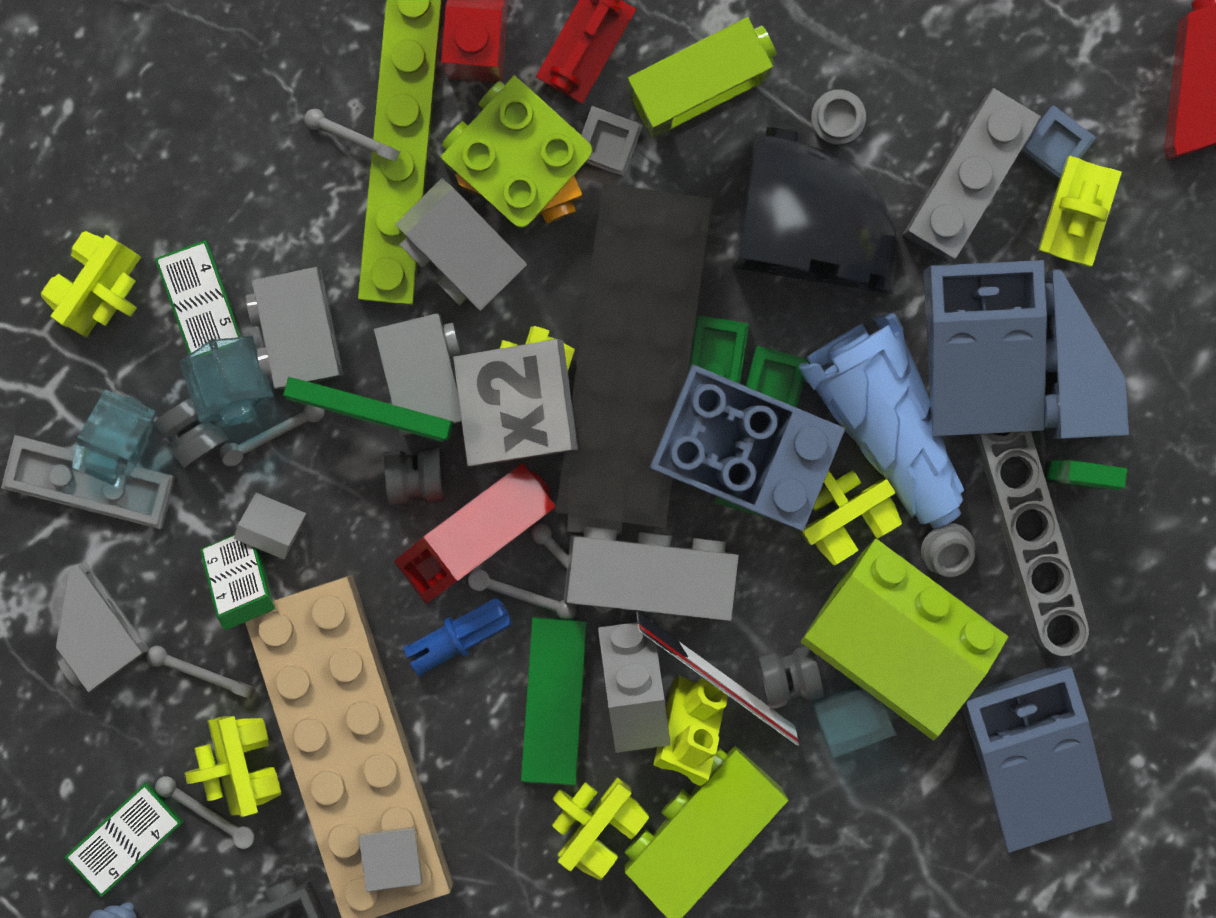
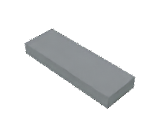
[1,435,176,529]

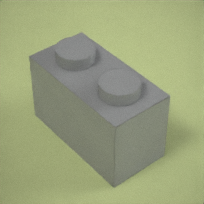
[395,178,527,311]
[246,267,344,390]
[374,313,462,437]
[598,620,671,753]

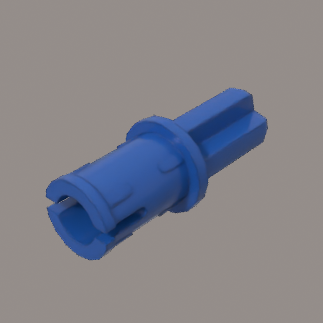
[403,598,512,677]

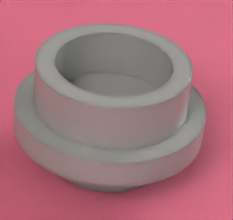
[811,90,866,145]
[921,523,975,577]

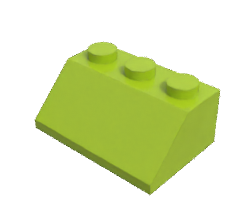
[800,538,1009,741]
[624,745,789,918]

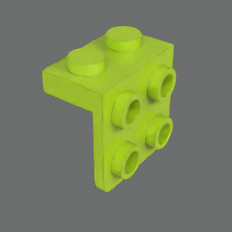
[440,75,592,228]

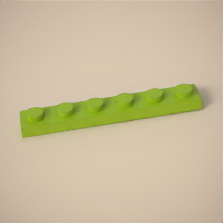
[358,0,443,305]

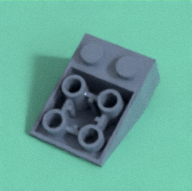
[924,260,1047,436]
[1044,270,1129,439]
[649,364,846,531]
[962,663,1112,853]

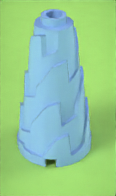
[799,313,964,529]

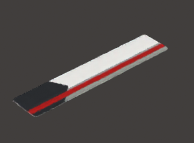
[637,612,799,746]

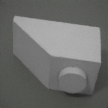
[56,562,149,692]

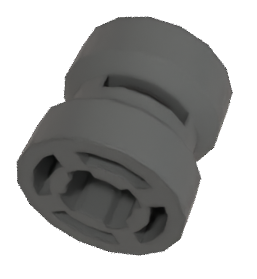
[153,394,229,469]
[384,447,444,505]
[758,646,824,709]

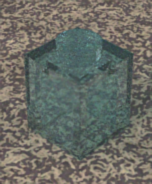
[179,336,274,426]
[72,389,156,490]
[811,684,900,758]

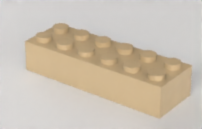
[245,574,453,918]

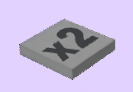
[453,339,578,467]

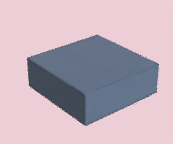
[1020,105,1097,181]

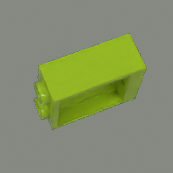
[627,17,777,140]

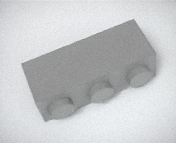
[902,88,1041,263]
[563,526,739,621]

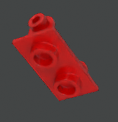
[535,0,637,104]

